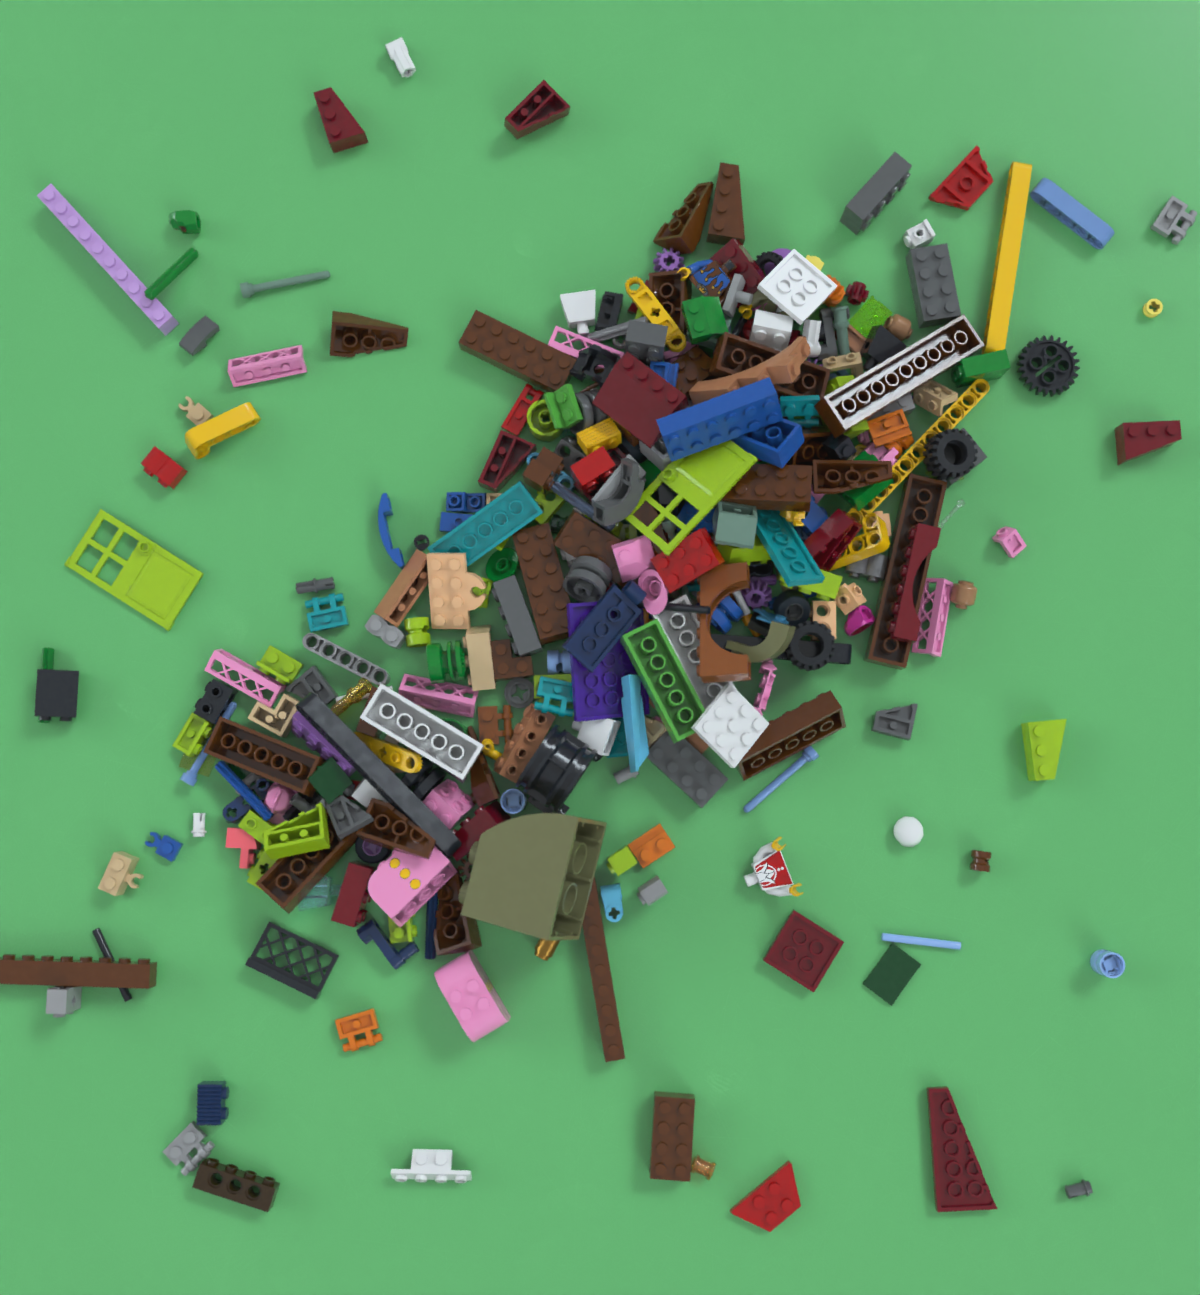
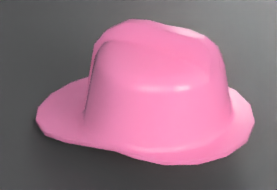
[638,569,669,615]
[263,782,298,825]

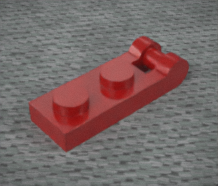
[501,383,544,437]

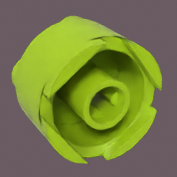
[527,399,564,442]

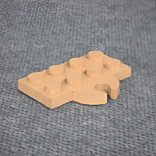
[426,553,487,629]

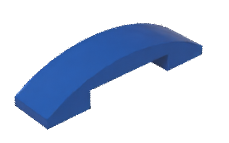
[378,493,405,570]

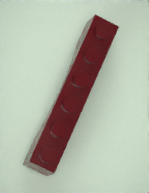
[888,523,941,644]

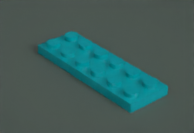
[427,480,543,567]
[756,509,825,587]

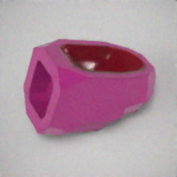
[844,605,875,636]

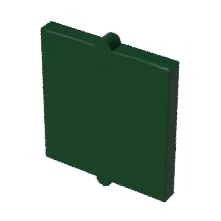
[307,757,353,804]

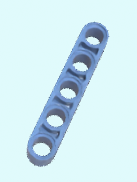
[1030,178,1114,250]

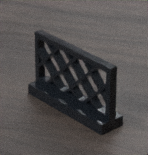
[245,922,339,999]

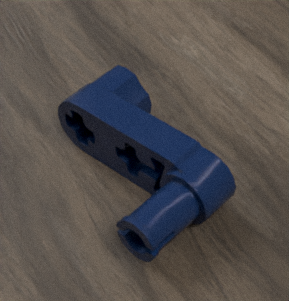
[223,778,271,824]
[356,918,420,970]

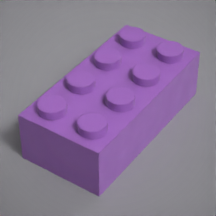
[291,711,357,777]

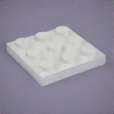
[757,249,838,325]
[691,683,770,768]

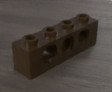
[192,1158,280,1212]

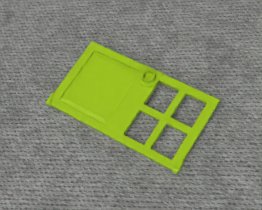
[625,440,758,556]
[64,509,204,631]

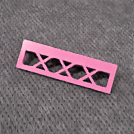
[548,326,624,370]
[228,345,307,387]
[911,578,953,657]
[204,649,287,708]
[398,674,479,718]

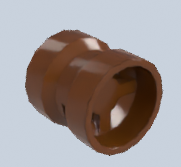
[970,850,992,872]

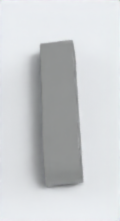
[302,633,391,686]

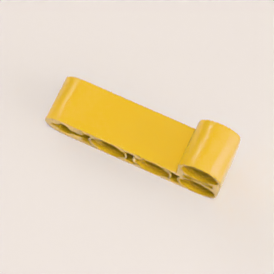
[185,402,261,459]
[830,513,890,571]

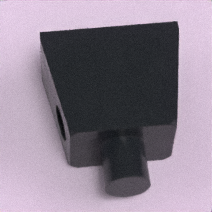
[860,325,907,372]

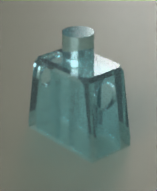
[298,875,342,911]

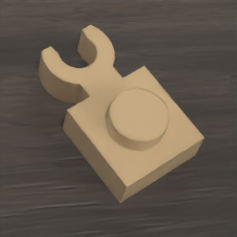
[178,396,214,426]

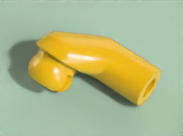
[481,739,502,761]

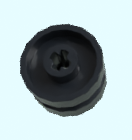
[401,757,447,801]

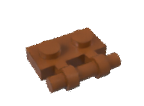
[478,705,514,745]

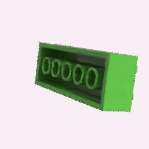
[620,619,705,744]

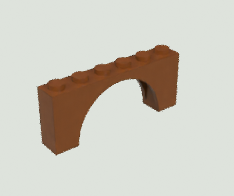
[697,562,751,683]

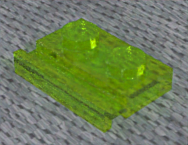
[849,295,892,338]

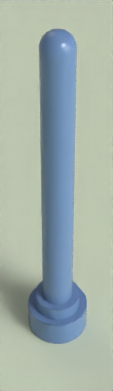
[180,702,237,786]
[743,746,819,813]

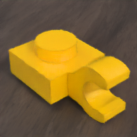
[780,511,805,526]

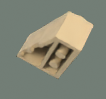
[463,625,496,691]

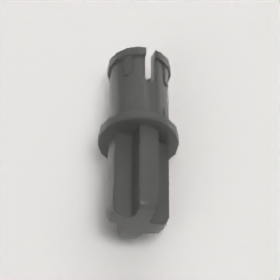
[296,577,335,594]

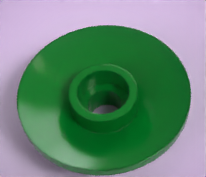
[486,547,519,582]

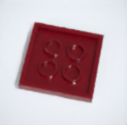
[763,910,844,993]

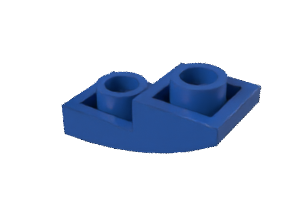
[446,492,487,513]

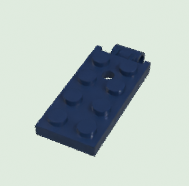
[562,580,647,672]

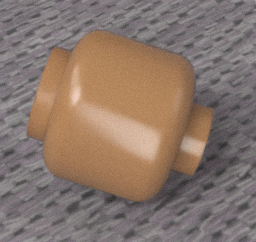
[883,314,913,342]
[950,580,977,609]

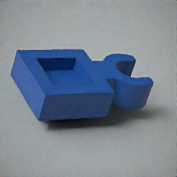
[145,832,183,861]

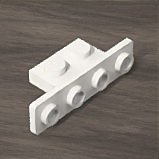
[390,1149,472,1183]

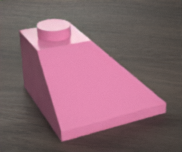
[611,535,657,583]

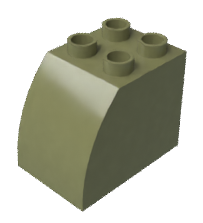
[459,813,607,941]

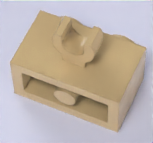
[98,851,144,896]

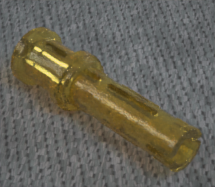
[330,678,372,716]

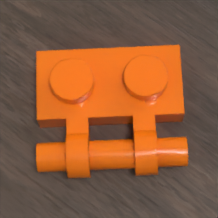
[335,1008,383,1052]

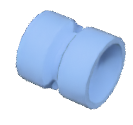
[547,650,571,675]
[500,788,527,814]
[1090,949,1125,978]

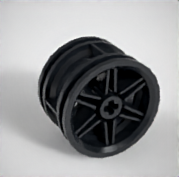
[515,724,598,813]

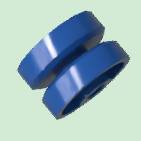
[696,596,744,635]

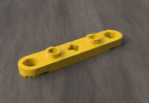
[625,276,687,352]
[353,732,423,773]

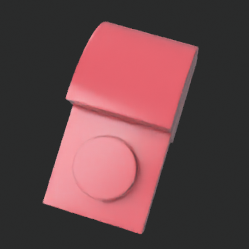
[225,827,261,869]

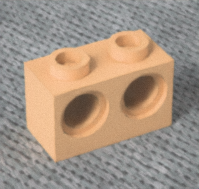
[807,601,836,641]

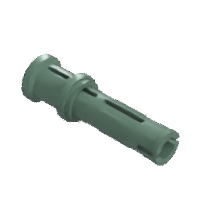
[831,306,850,356]

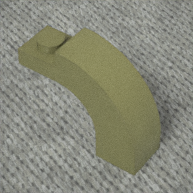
[725,621,796,663]

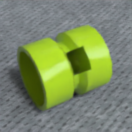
[404,617,431,647]

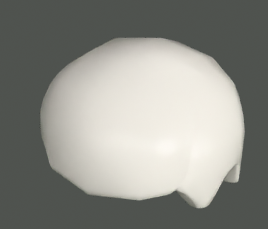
[893,816,923,847]

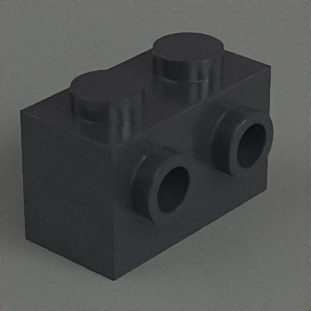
[194,679,238,724]

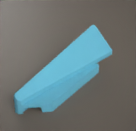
[621,674,649,773]

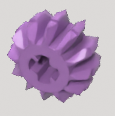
[653,248,685,272]
[740,578,772,611]

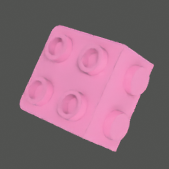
[422,779,475,830]

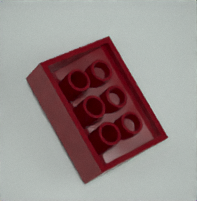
[592,351,689,449]

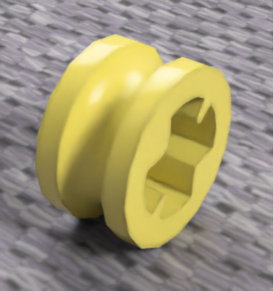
[1143,299,1163,318]

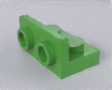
[544,384,583,430]

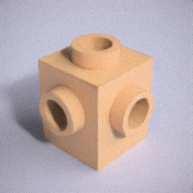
[834,582,867,615]

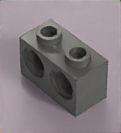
[554,435,586,472]

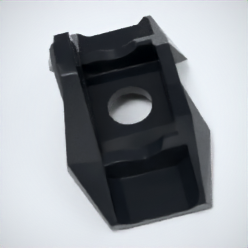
[570,344,621,388]

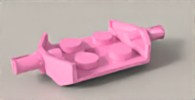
[753,659,777,716]

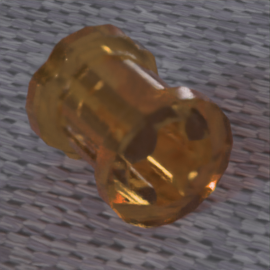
[691,1155,716,1180]

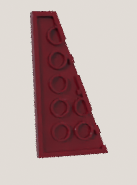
[927,1086,997,1212]

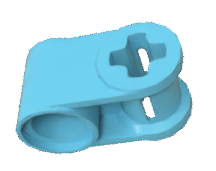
[600,883,623,922]

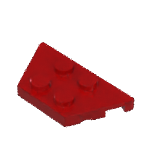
[928,146,993,210]
[730,1160,801,1232]

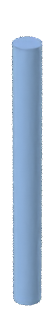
[881,933,961,950]

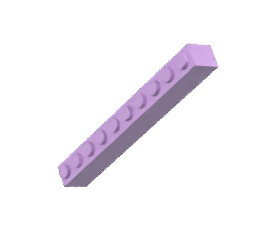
[37,184,180,336]

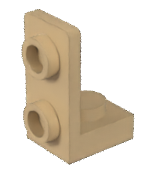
[822,352,863,377]

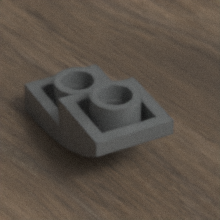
[179,315,220,356]

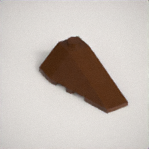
[653,181,714,255]
[468,726,501,807]
[356,798,436,860]
[433,868,482,956]

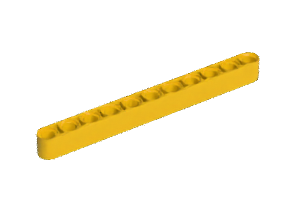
[982,161,1032,354]
[848,379,990,523]

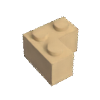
[248,694,300,738]

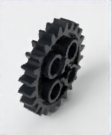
[1016,335,1080,397]

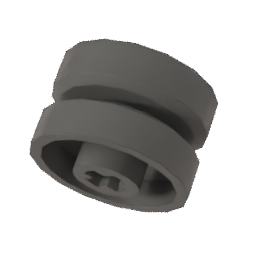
[569,390,608,435]
[563,556,613,603]

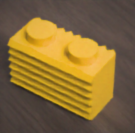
[576,417,622,456]

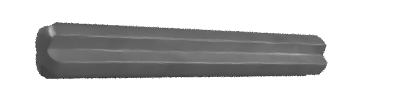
[580,316,649,347]

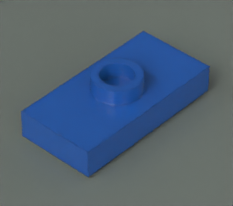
[439,512,472,532]

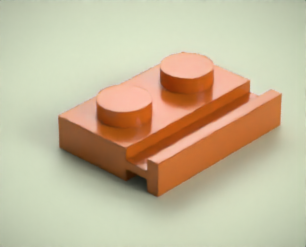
[867,409,912,449]
[627,823,675,868]

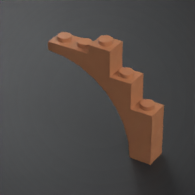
[689,336,811,405]

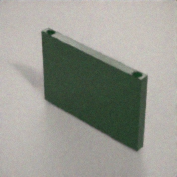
[863,943,921,1006]

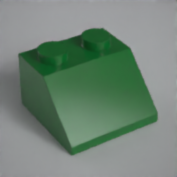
[681,296,729,345]

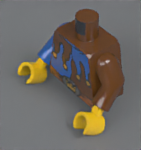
[677,259,737,307]

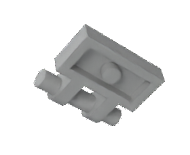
[1150,196,1197,245]
[163,1121,215,1176]

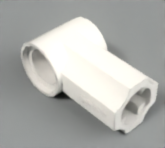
[385,37,416,78]
[802,319,821,358]

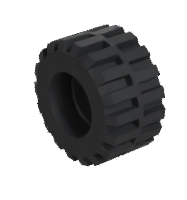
[923,428,978,480]
[785,621,836,671]

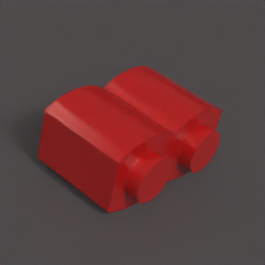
[140,446,188,489]

